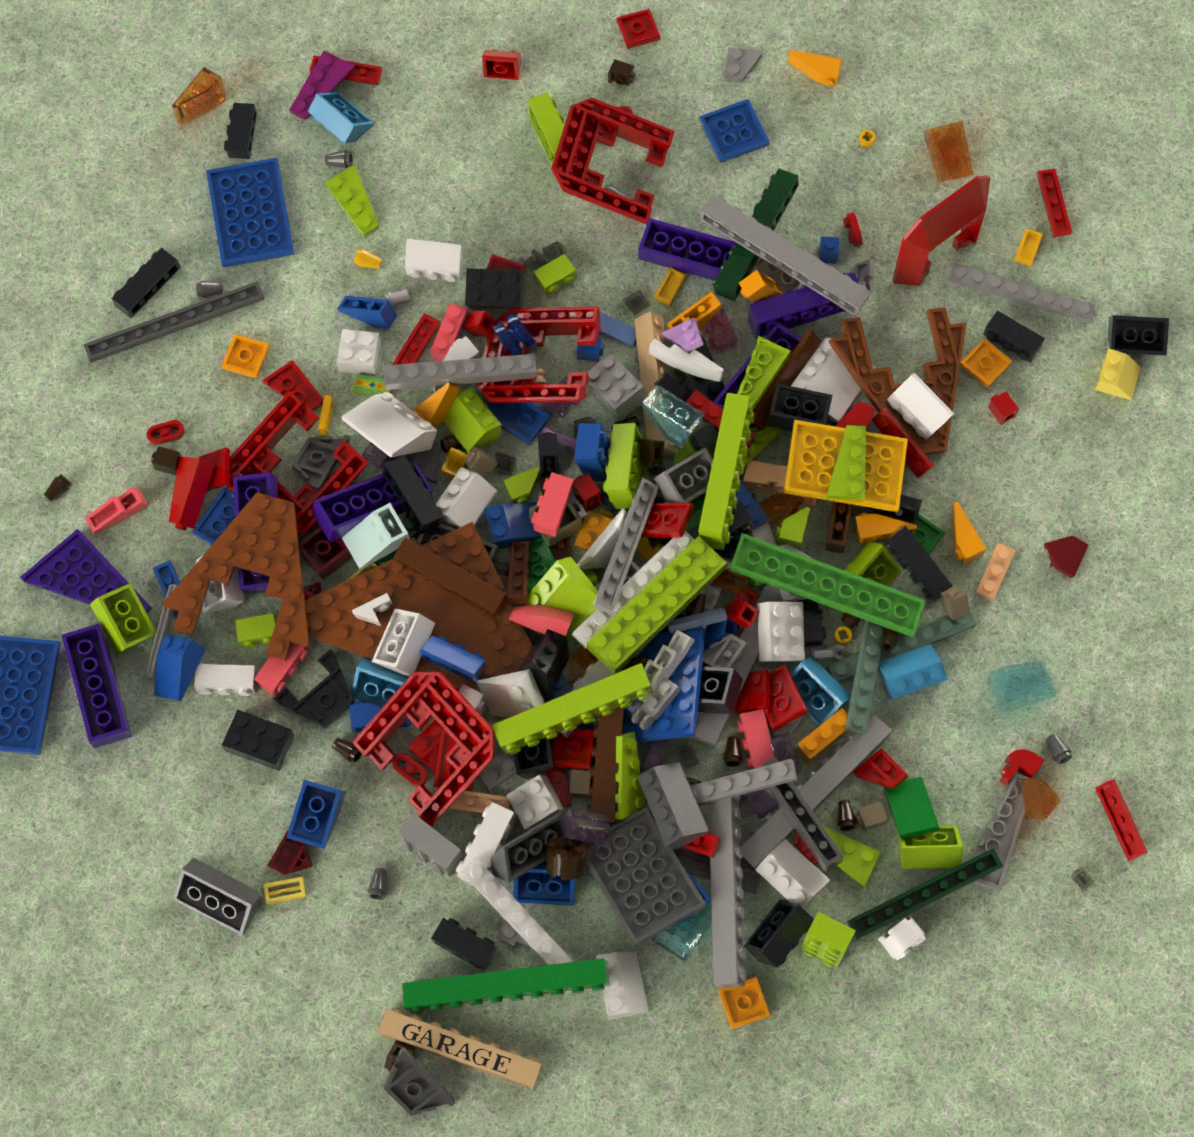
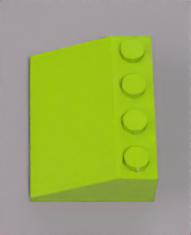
[519,557,598,644]

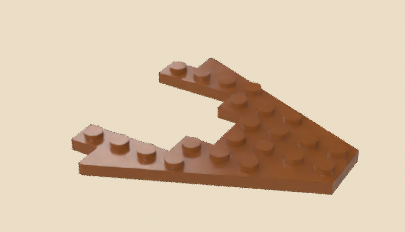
[829,307,966,455]
[162,493,310,661]

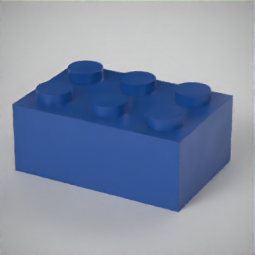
[574,423,611,482]

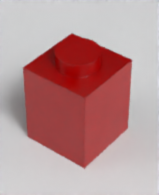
[463,311,496,337]
[988,391,1019,425]

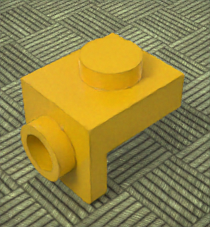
[440,448,467,480]

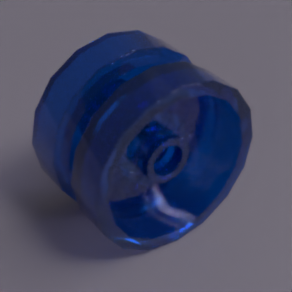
[492,311,537,356]

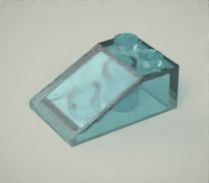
[641,385,705,449]
[988,660,1057,713]
[651,904,712,962]

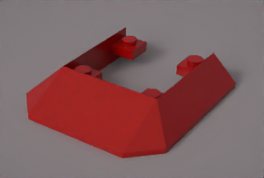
[551,97,675,225]
[892,175,991,286]
[476,306,601,403]
[227,391,370,535]
[352,672,494,827]

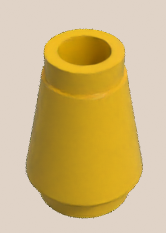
[354,249,382,269]

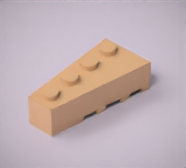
[743,460,817,506]

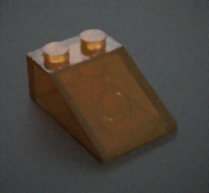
[172,67,227,126]
[924,121,974,183]

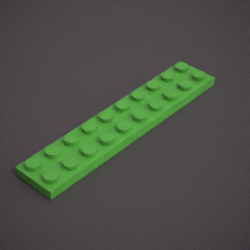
[729,533,926,637]

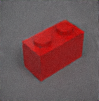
[573,473,601,513]

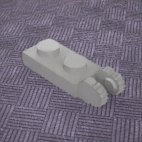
[631,677,681,730]

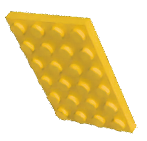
[784,420,908,512]

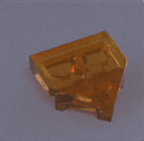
[759,494,804,526]
[568,645,598,683]
[1022,778,1061,819]

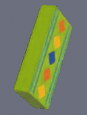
[352,374,391,396]

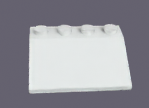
[791,337,876,423]
[341,392,437,457]

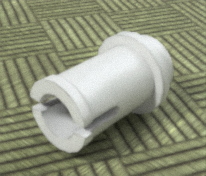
[385,289,409,306]

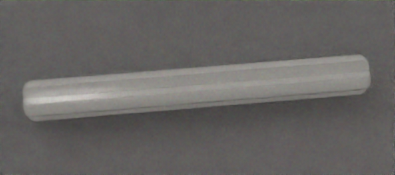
[145,584,177,678]

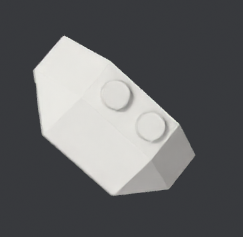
[577,508,627,571]

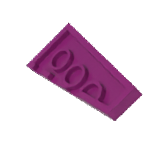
[289,50,355,120]

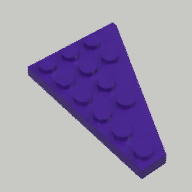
[20,529,152,613]

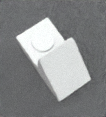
[352,593,393,626]

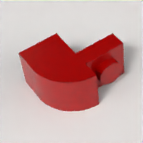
[726,587,759,628]
[1000,749,1045,786]

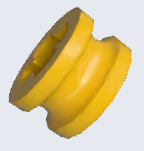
[859,129,875,148]
[834,626,852,645]

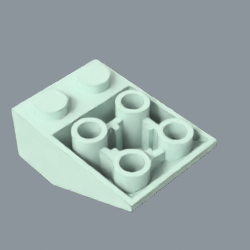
[342,503,410,569]

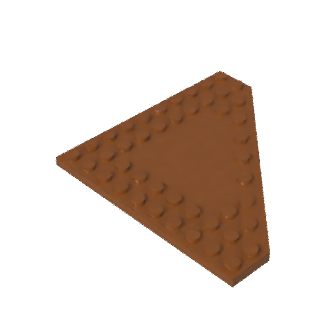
[305,522,555,699]

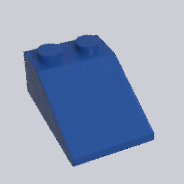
[484,502,542,549]
[154,634,206,701]
[286,780,346,849]

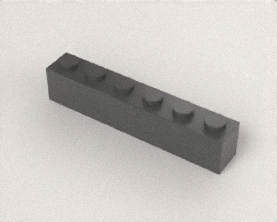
[758,757,843,873]

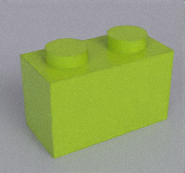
[534,254,577,296]
[235,613,276,649]

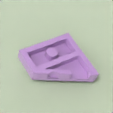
[662,318,704,352]
[542,427,577,453]

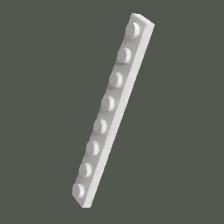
[572,531,695,648]
[461,858,573,965]

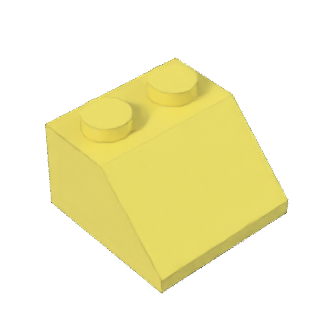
[1095,348,1141,400]

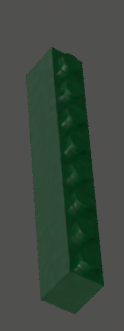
[713,168,799,302]
[847,848,1003,941]

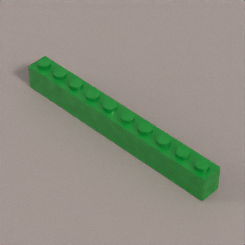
[402,958,610,1013]

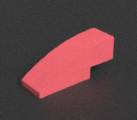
[85,487,149,533]
[509,605,574,636]

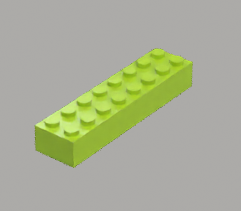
[698,393,754,550]
[587,536,727,674]
[492,663,654,755]

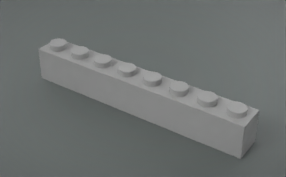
[383,354,537,390]

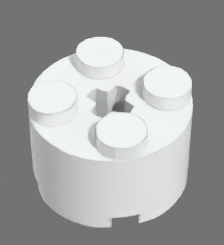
[878,914,926,960]

